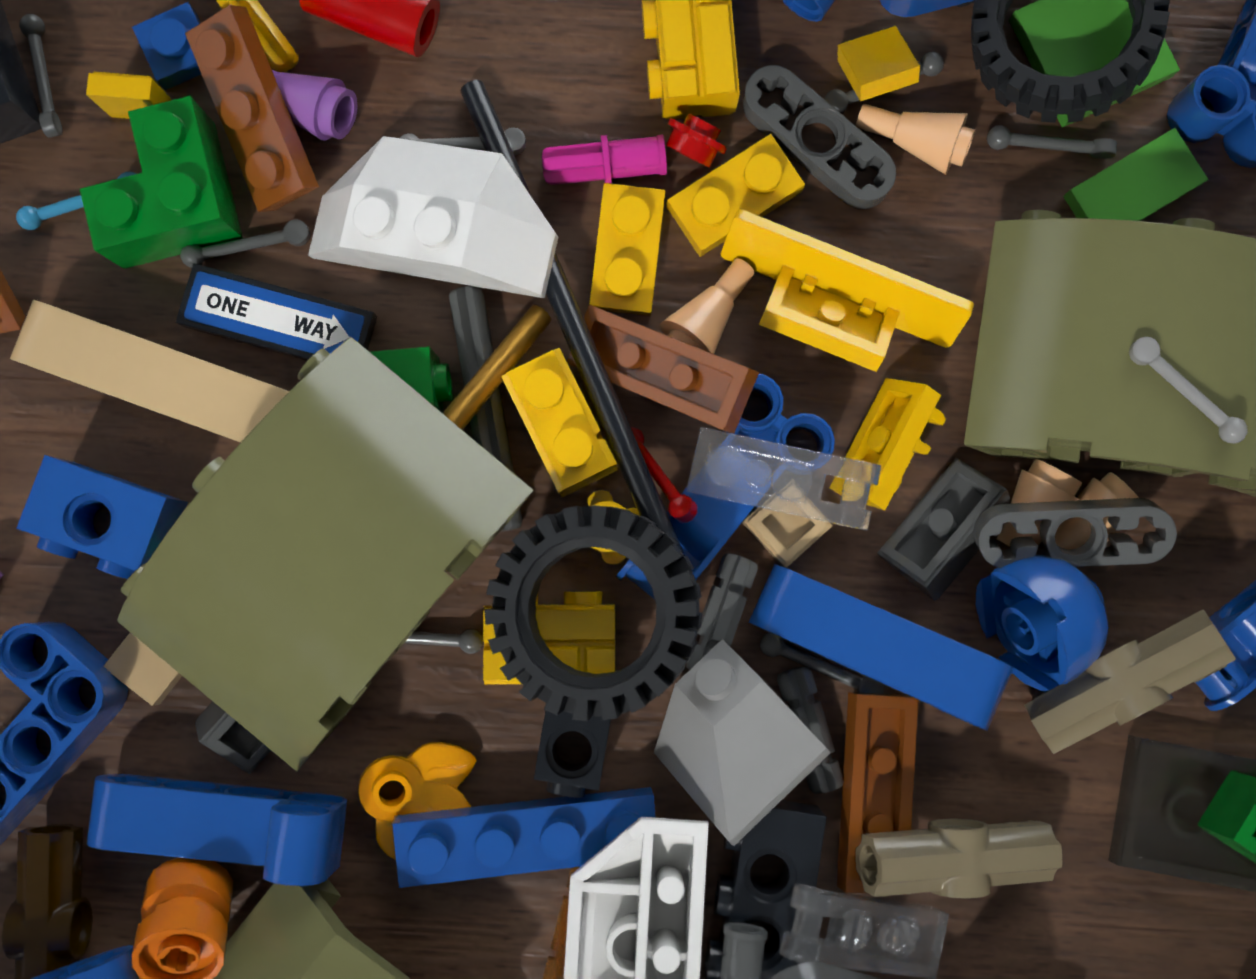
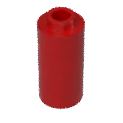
[299,0,440,58]

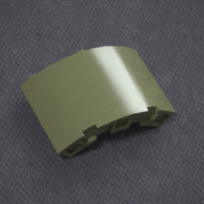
[964,210,1256,497]
[117,337,533,772]

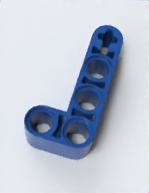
[748,564,1013,731]
[0,622,129,845]
[87,774,347,886]

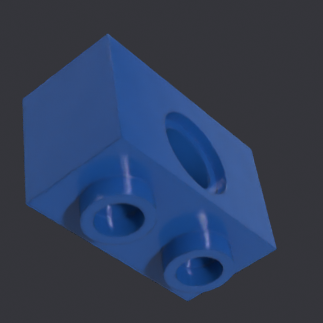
[16,455,188,579]

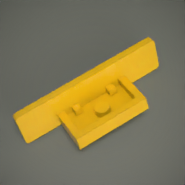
[721,209,974,372]

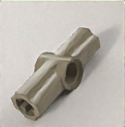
[1024,609,1236,754]
[856,819,1062,898]

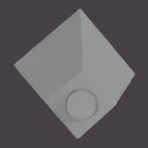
[654,639,831,846]

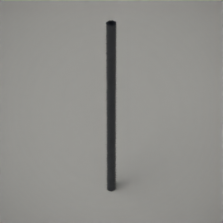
[460,80,697,583]

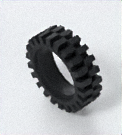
[485,505,702,721]

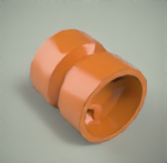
[132,858,233,979]

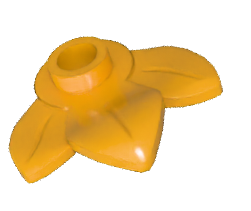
[358,742,477,860]

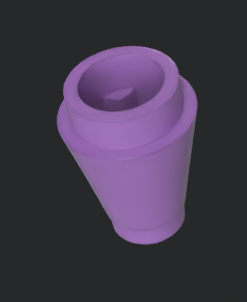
[272,70,358,141]

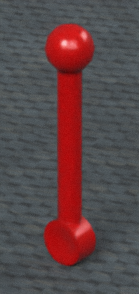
[631,427,698,523]

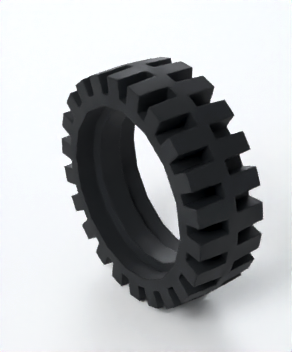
[971,0,1170,123]

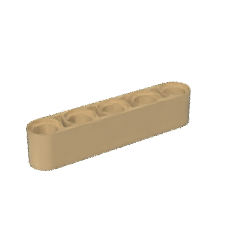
[9,300,290,443]

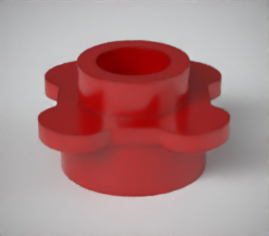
[666,113,727,168]

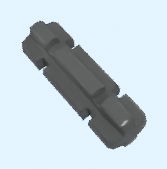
[686,553,758,669]
[777,667,844,794]

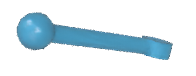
[16,171,136,230]

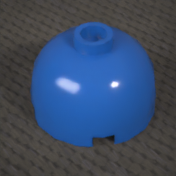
[975,555,1108,691]

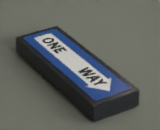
[175,263,378,361]

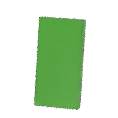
[1063,128,1209,221]

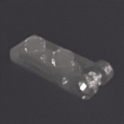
[686,427,882,531]
[780,884,949,979]

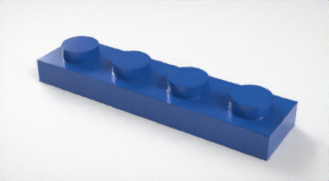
[392,787,656,888]

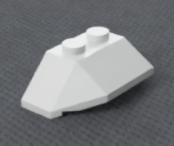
[308,136,558,298]
[564,817,709,979]

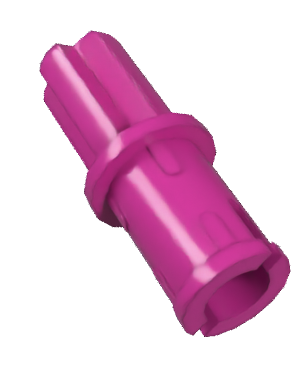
[542,134,667,185]

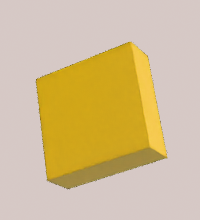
[838,26,920,102]
[86,71,172,119]

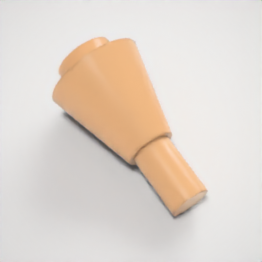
[856,104,975,175]
[660,258,755,354]

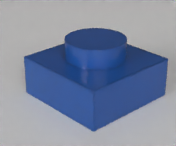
[132,2,201,90]

